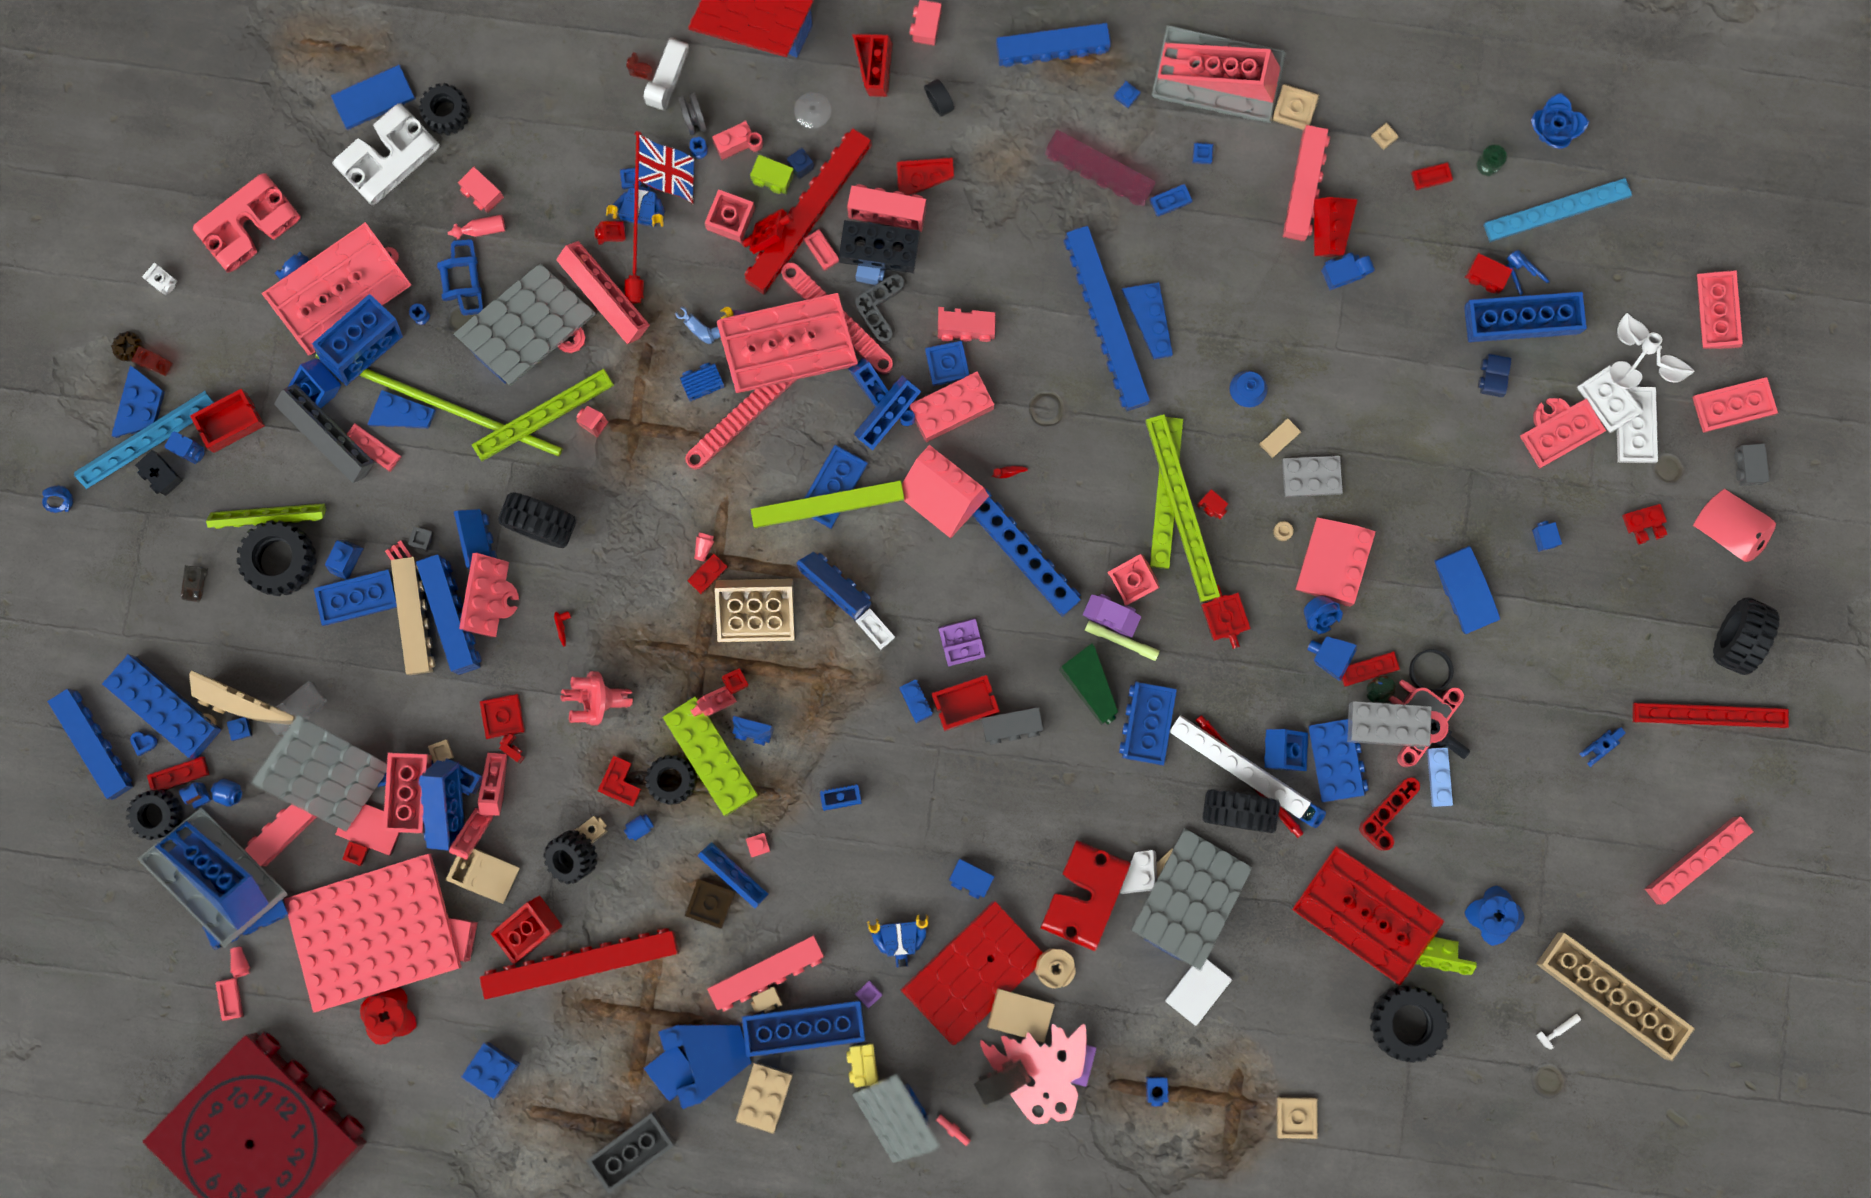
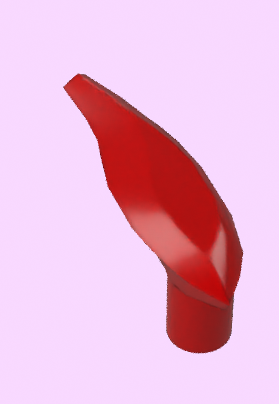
[992,466,1028,478]
[554,611,571,647]

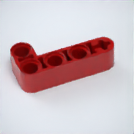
[1359,778,1420,851]

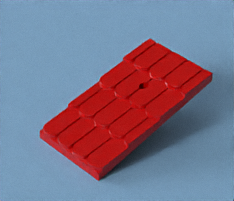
[1292,846,1445,986]
[900,901,1043,1045]

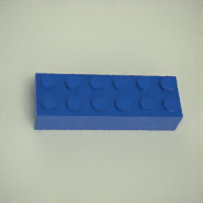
[1464,292,1587,342]
[416,554,482,675]
[102,654,222,759]
[742,1000,866,1057]

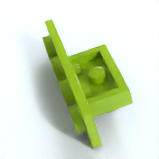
[1416,937,1477,975]

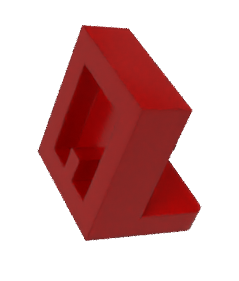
[595,221,625,245]
[499,733,525,764]

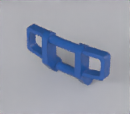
[437,240,483,315]

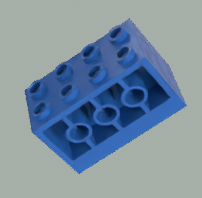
[312,294,403,386]

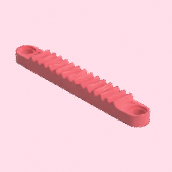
[781,263,893,375]
[685,379,797,470]

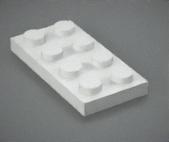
[1617,387,1658,463]

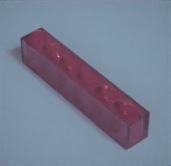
[1045,130,1156,207]

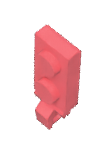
[690,686,737,717]

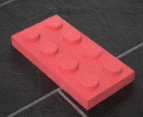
[1692,377,1778,433]

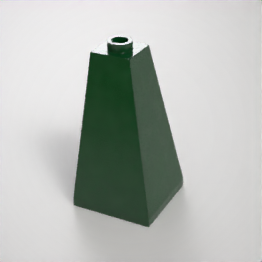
[1059,643,1118,725]

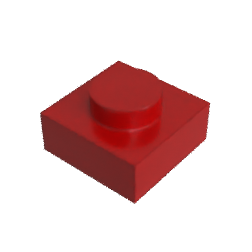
[722,668,748,695]
[342,841,369,866]

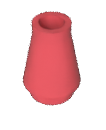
[694,532,715,562]
[230,947,250,977]

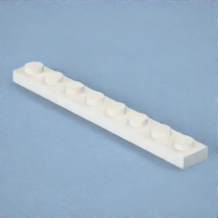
[1170,715,1312,818]

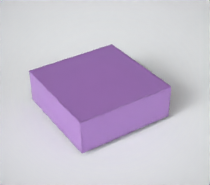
[855,980,883,1008]

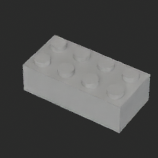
[1347,702,1431,747]

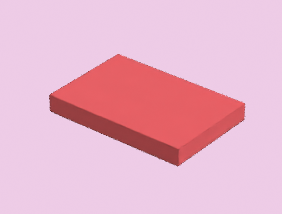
[335,804,400,856]

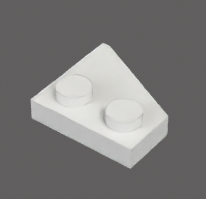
[1120,850,1157,894]

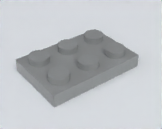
[1282,456,1343,497]

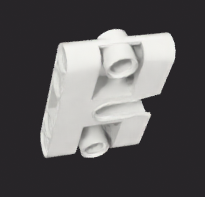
[333,103,439,205]

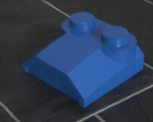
[732,716,774,746]

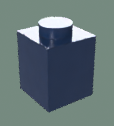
[787,148,814,180]

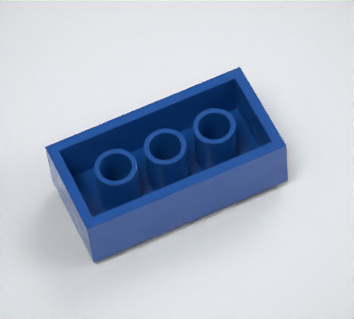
[419,760,464,850]

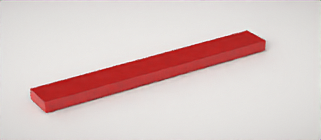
[1633,703,1789,728]

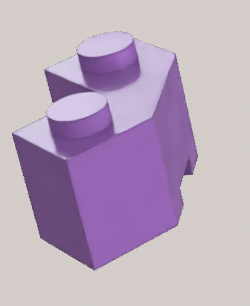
[1083,594,1141,637]

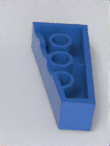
[202,900,288,950]

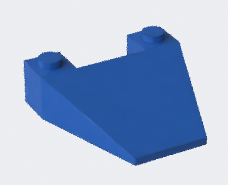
[658,1025,751,1109]

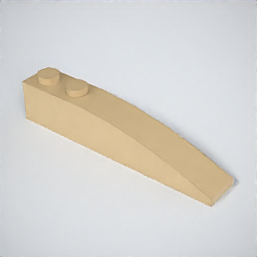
[190,671,296,724]

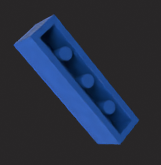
[854,375,921,450]

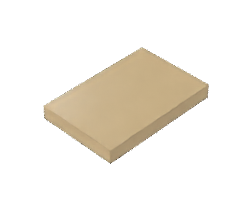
[987,989,1055,1043]

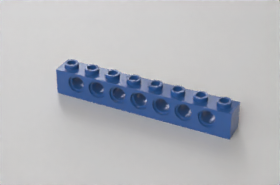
[972,487,1081,617]

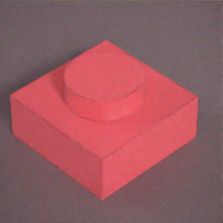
[746,833,771,858]

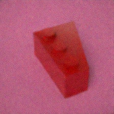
[852,34,892,97]
[1314,197,1358,257]

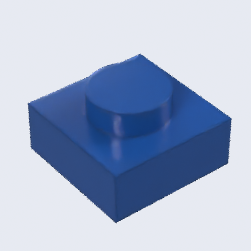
[1114,81,1140,108]
[227,717,252,741]

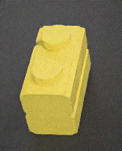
[846,1043,878,1087]

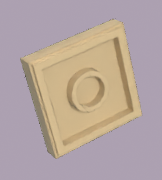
[1272,84,1319,130]
[1277,1097,1317,1139]

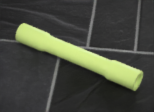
[1085,620,1160,661]

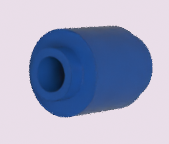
[624,814,654,841]

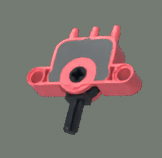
[1388,679,1470,767]

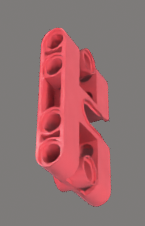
[193,173,300,273]

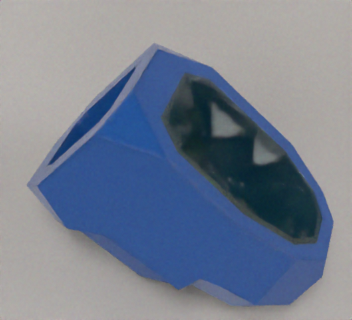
[1295,802,1326,828]

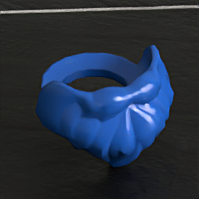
[42,485,73,513]

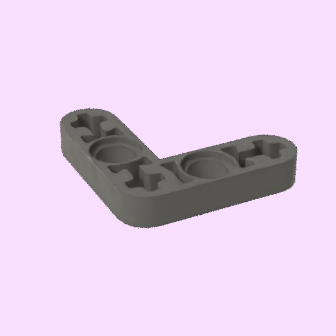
[855,275,904,344]

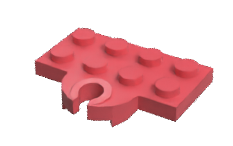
[1520,398,1606,469]
[459,553,519,637]

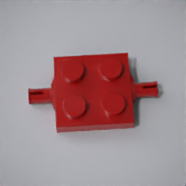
[742,208,793,254]
[1201,585,1251,649]

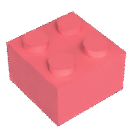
[705,189,755,243]

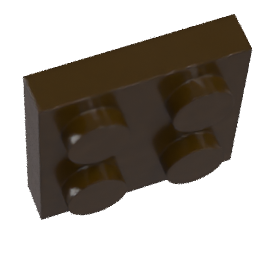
[685,879,735,929]

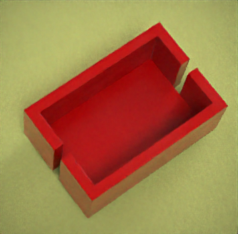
[190,389,265,453]
[932,675,999,732]

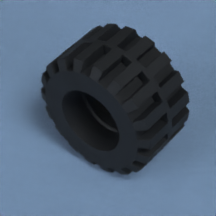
[419,83,470,136]
[645,755,696,805]
[126,789,182,840]
[543,830,598,884]

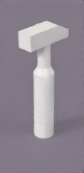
[1536,1014,1581,1049]

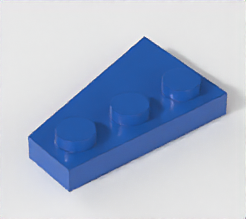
[367,390,436,428]

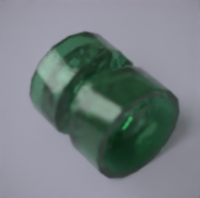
[1477,144,1507,176]

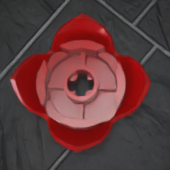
[360,987,417,1045]

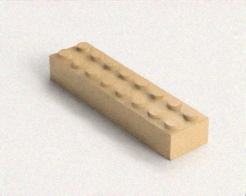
[1536,933,1695,1061]

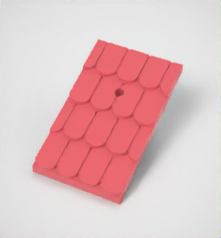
[261,222,411,356]
[717,293,858,393]

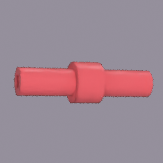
[936,1114,971,1146]

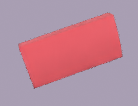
[1697,271,1743,349]

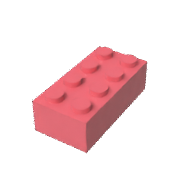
[847,184,926,232]
[909,372,994,443]
[383,753,432,833]

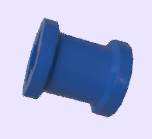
[689,137,708,159]
[409,304,430,325]

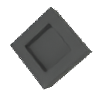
[408,527,433,551]

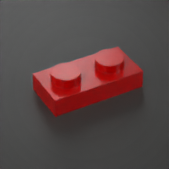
[687,554,728,595]

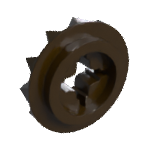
[111,331,143,362]

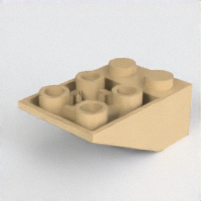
[446,848,520,904]

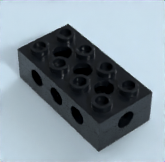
[839,220,920,273]

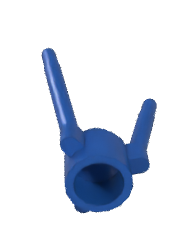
[1506,250,1549,295]

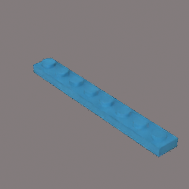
[1484,178,1632,242]
[74,391,215,489]

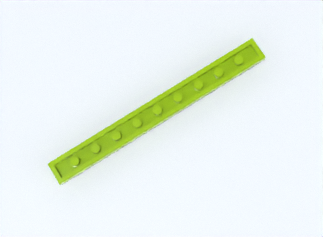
[1145,414,1220,602]

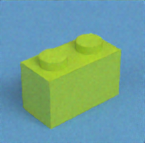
[750,155,794,194]

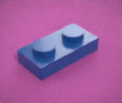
[1150,184,1192,217]

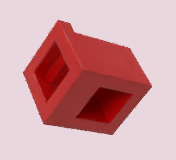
[1197,489,1228,519]

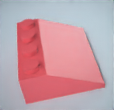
[902,445,989,539]
[1295,517,1376,607]

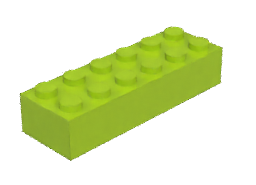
[662,697,759,817]

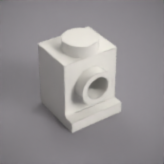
[142,263,178,296]

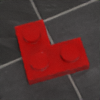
[598,756,642,807]

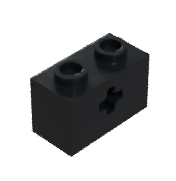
[135,450,183,496]

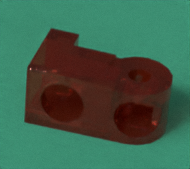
[132,346,173,377]

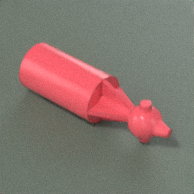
[448,215,506,240]

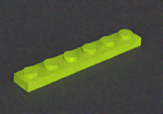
[206,504,326,529]

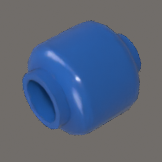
[211,778,242,807]

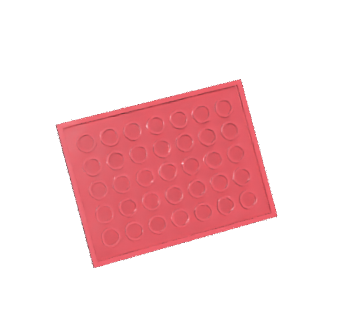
[284,854,462,1013]

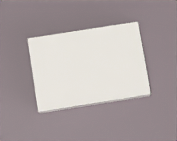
[1577,366,1643,433]
[1165,960,1232,1026]

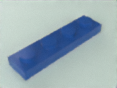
[698,842,769,908]

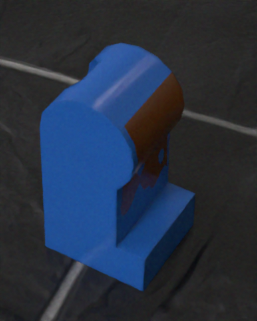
[179,782,212,809]

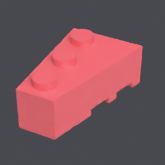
[938,307,995,342]

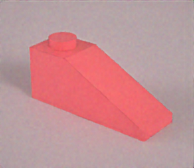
[478,753,507,816]

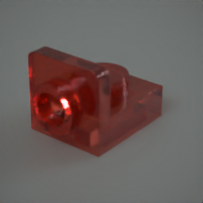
[626,52,653,81]

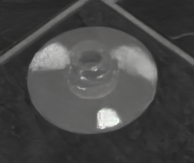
[794,92,831,129]

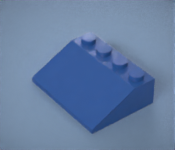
[796,552,872,621]

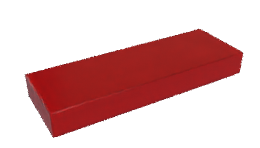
[1342,651,1400,687]
[147,757,210,790]

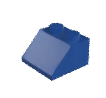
[288,358,341,409]
[1264,729,1308,771]

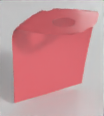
[1693,489,1776,562]

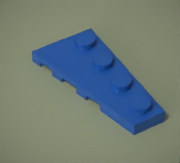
[1121,282,1173,360]

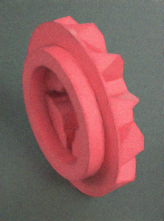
[558,328,586,354]

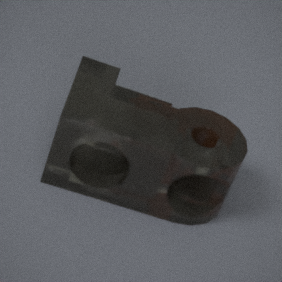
[181,565,208,603]

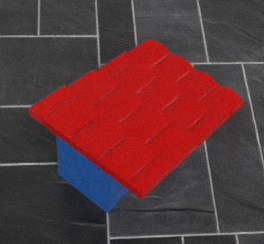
[688,0,814,58]

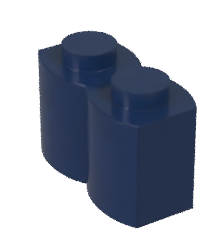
[1478,354,1511,397]

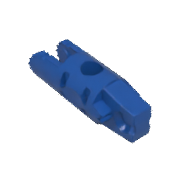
[1579,727,1626,767]

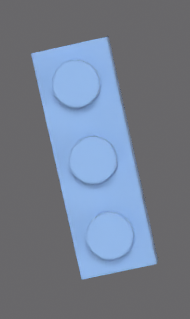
[1427,748,1453,807]

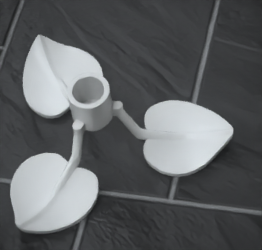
[1610,313,1694,389]

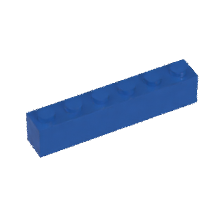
[996,23,1110,67]
[47,689,133,800]

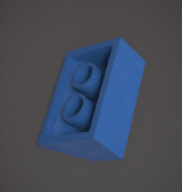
[454,509,498,570]

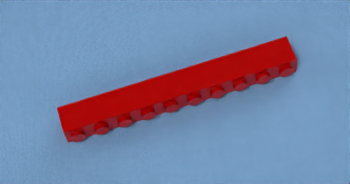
[744,128,872,295]
[480,928,679,1000]

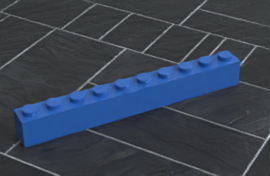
[1064,226,1150,411]

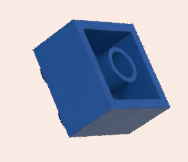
[461,1042,520,1099]

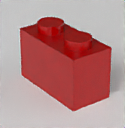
[1465,253,1513,294]

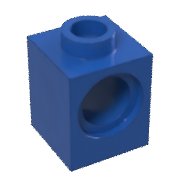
[1146,1077,1168,1106]

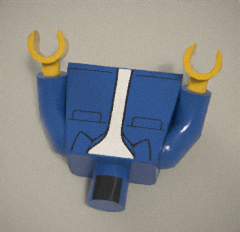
[606,182,665,227]
[867,915,928,967]

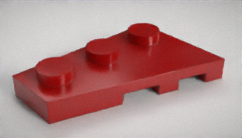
[897,158,954,196]

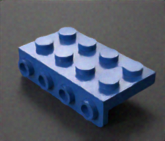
[1119,681,1177,766]
[1308,719,1369,802]

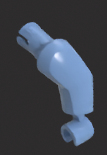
[675,307,720,344]

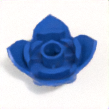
[1531,93,1589,149]
[1464,886,1524,946]

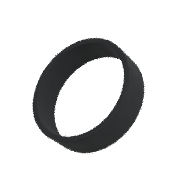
[1409,649,1454,692]

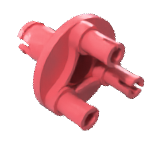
[561,671,633,726]

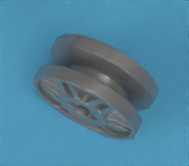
[678,93,707,135]

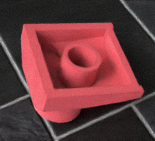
[1107,554,1160,605]

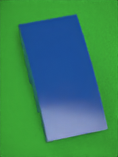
[1434,546,1500,634]

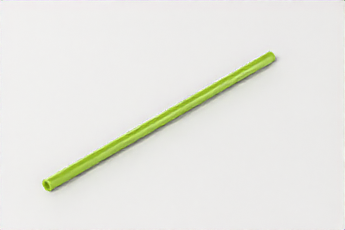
[316,353,563,457]

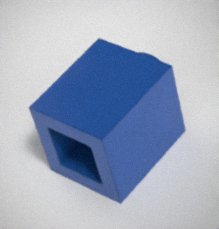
[1532,521,1562,552]

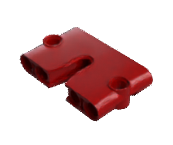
[1040,840,1131,952]

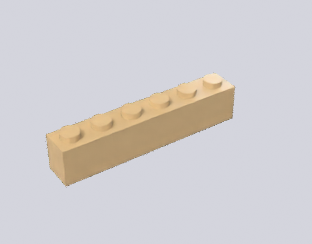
[391,557,435,676]

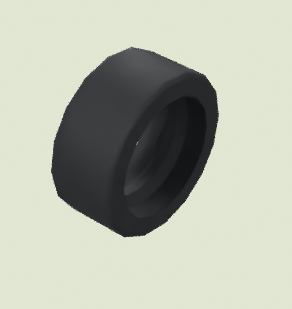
[924,79,954,117]

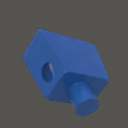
[325,540,364,580]
[1307,637,1357,681]

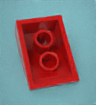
[490,895,563,965]

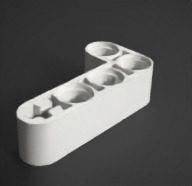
[644,38,689,111]

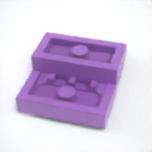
[938,618,985,666]

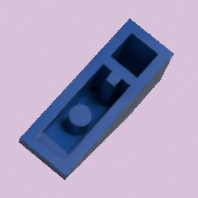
[848,358,889,407]

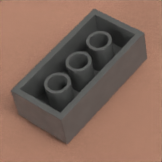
[586,1111,677,1194]

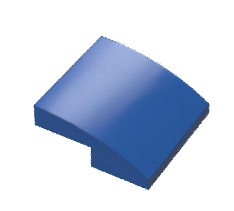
[644,1047,695,1101]

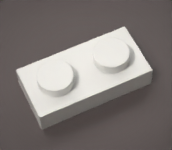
[856,609,895,650]

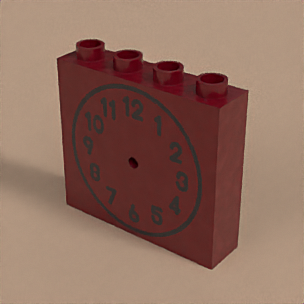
[142,1031,367,1198]

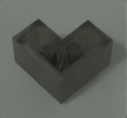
[974,1059,1032,1105]

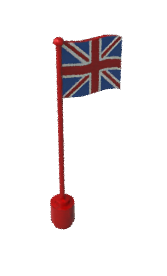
[624,131,694,304]

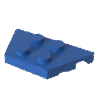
[111,366,165,438]

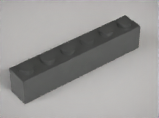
[274,384,374,483]

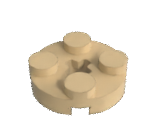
[1035,948,1075,988]

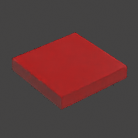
[479,694,525,740]

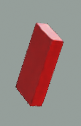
[1411,162,1453,190]

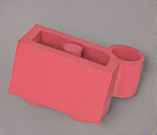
[712,121,763,160]

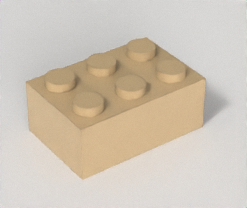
[736,1062,793,1133]

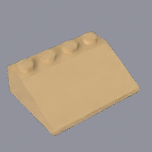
[715,579,795,642]

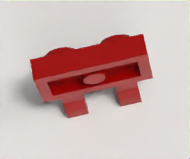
[1622,504,1668,545]

